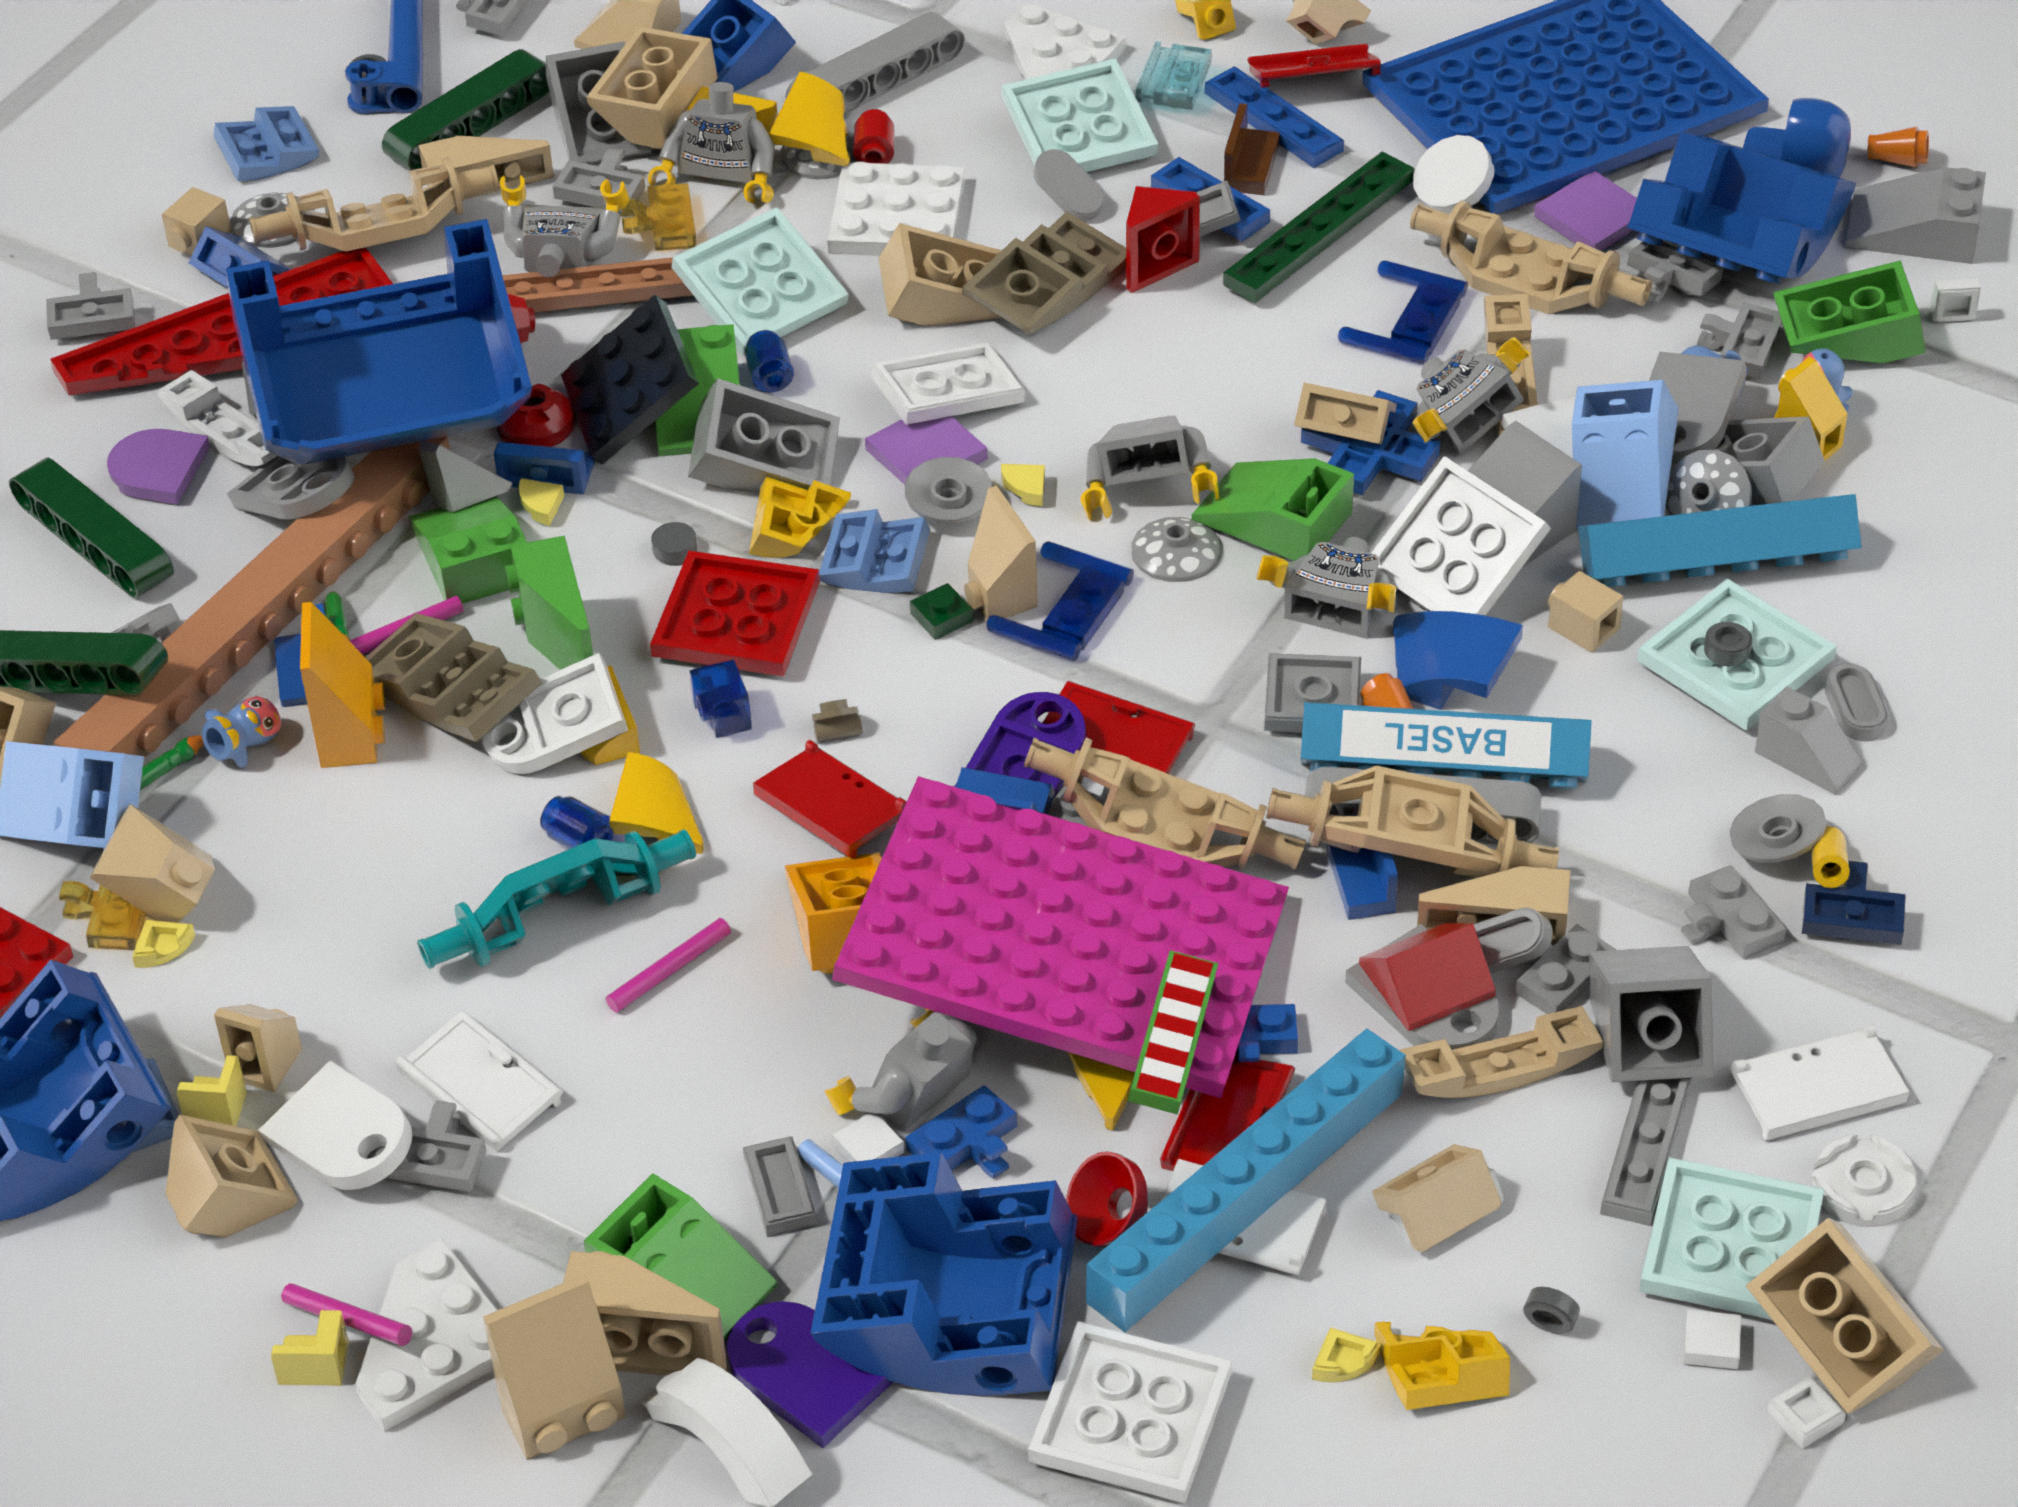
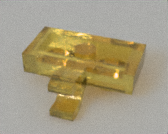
[622,183,696,251]
[59,881,146,951]

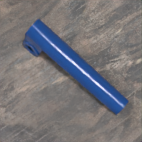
[345,0,423,114]

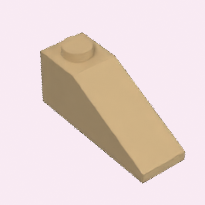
[419,136,554,199]
[1417,866,1570,946]

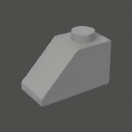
[1755,686,1862,795]

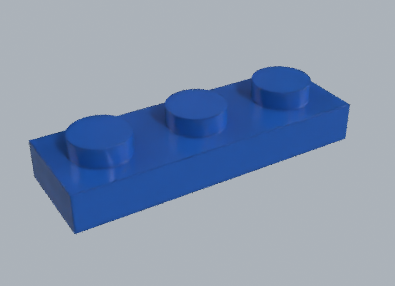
[1151,157,1270,242]

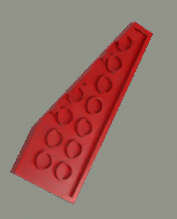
[50,247,393,396]

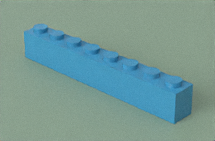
[1086,1028,1406,1333]

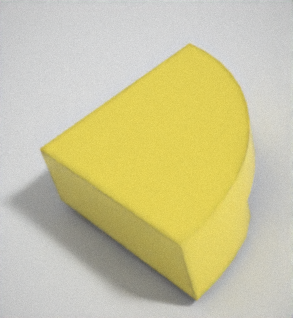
[1001,464,1045,506]
[519,478,564,526]
[132,920,195,968]
[1312,1327,1381,1382]

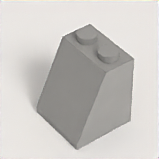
[1468,421,1582,567]
[1589,946,1713,1082]

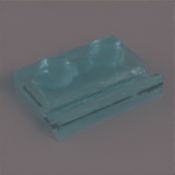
[1136,41,1212,110]

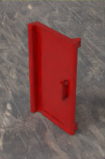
[1247,43,1381,88]
[1042,681,1195,774]
[753,740,907,859]
[1160,1055,1295,1171]

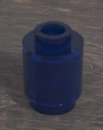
[744,330,794,393]
[540,796,613,849]

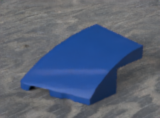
[1393,611,1523,710]

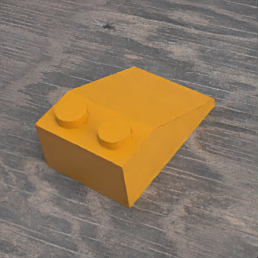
[300,602,386,768]
[785,852,882,974]

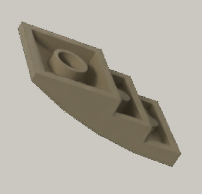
[962,211,1126,334]
[365,613,542,742]

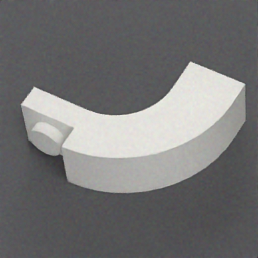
[643,1358,812,1507]

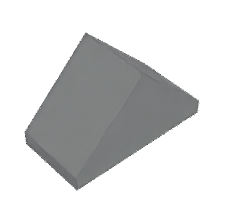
[418,441,512,512]

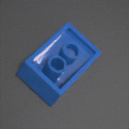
[682,0,796,92]

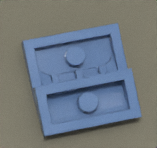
[213,106,319,181]
[819,509,930,593]

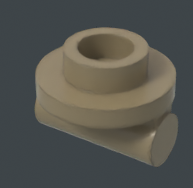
[812,699,863,742]

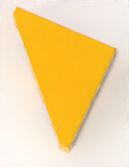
[1066,1051,1135,1130]

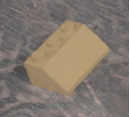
[586,26,718,149]
[1746,1218,1944,1414]

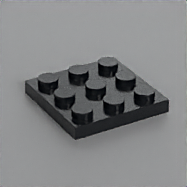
[560,294,699,465]

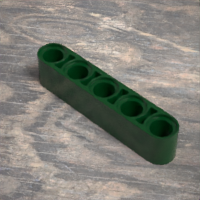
[382,49,549,170]
[9,457,174,598]
[0,630,168,695]

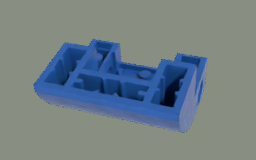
[1627,132,1857,284]
[0,960,172,1221]
[810,1152,1078,1396]

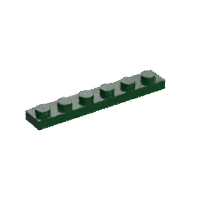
[1223,151,1414,303]

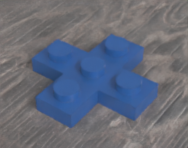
[1301,390,1440,496]

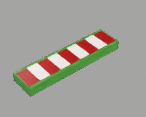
[1128,950,1218,1115]

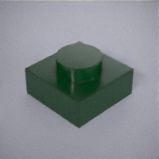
[910,583,973,640]

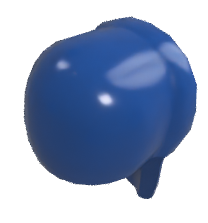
[1743,98,1851,177]

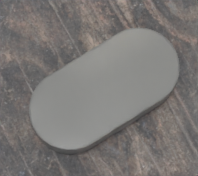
[1034,149,1104,221]
[1825,663,1888,741]
[1474,908,1553,974]

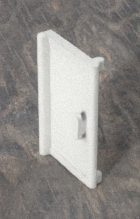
[395,1010,563,1152]
[1730,1024,1909,1141]
[1160,1159,1327,1275]

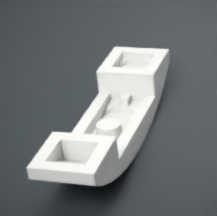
[157,370,278,466]

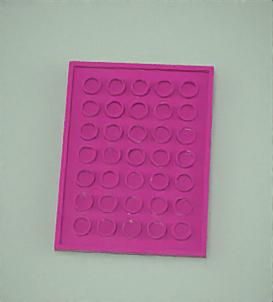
[832,776,1289,1098]

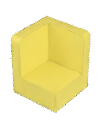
[176,1055,247,1126]
[271,1310,349,1386]

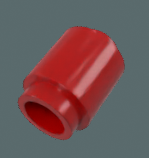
[853,109,895,164]

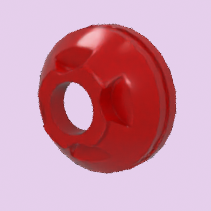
[497,383,575,447]
[1066,1151,1148,1247]

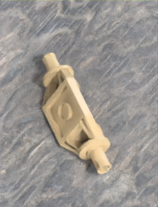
[249,158,499,252]
[1410,201,1652,314]
[1023,738,1306,869]
[1266,766,1559,877]

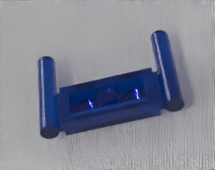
[1338,260,1468,365]
[986,541,1134,661]

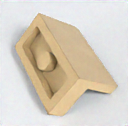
[1294,382,1397,445]
[1372,1144,1501,1252]

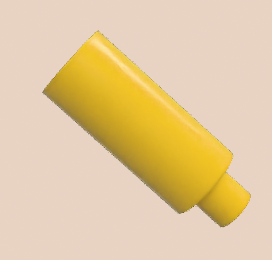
[1811,826,1850,888]

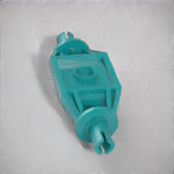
[417,829,696,969]

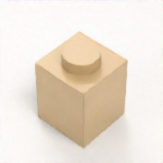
[162,187,232,256]
[1548,571,1624,653]

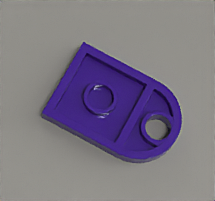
[954,692,1087,799]
[727,1301,894,1448]

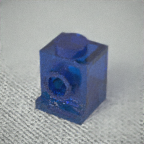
[689,659,752,738]

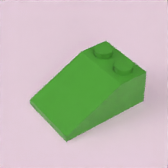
[1773,260,1926,364]
[655,324,740,457]
[408,496,528,604]
[505,535,593,670]

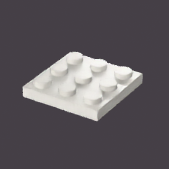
[827,162,965,255]
[1372,456,1551,616]
[1028,1321,1232,1503]

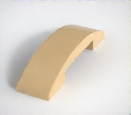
[1484,294,1540,438]
[1399,1006,1604,1098]

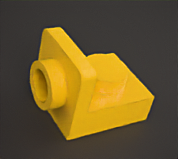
[1175,0,1236,40]

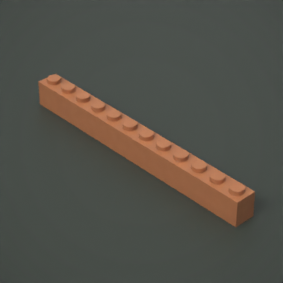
[53,436,450,758]

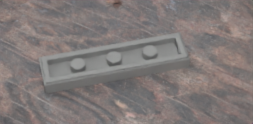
[1600,1077,1693,1226]

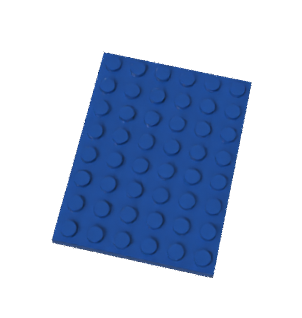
[1362,0,1769,214]

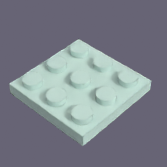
[1001,58,1158,172]
[672,207,849,356]
[1637,578,1837,731]
[1639,1157,1825,1320]

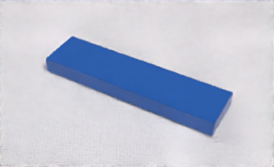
[1205,66,1344,168]

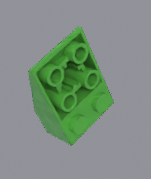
[1192,458,1354,560]
[584,1173,778,1341]

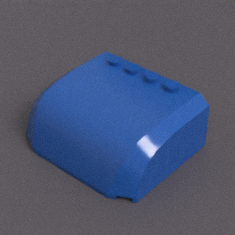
[225,219,532,465]

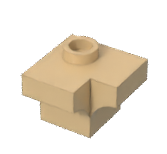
[1286,0,1371,44]

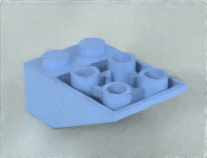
[1572,380,1679,529]
[0,741,144,848]

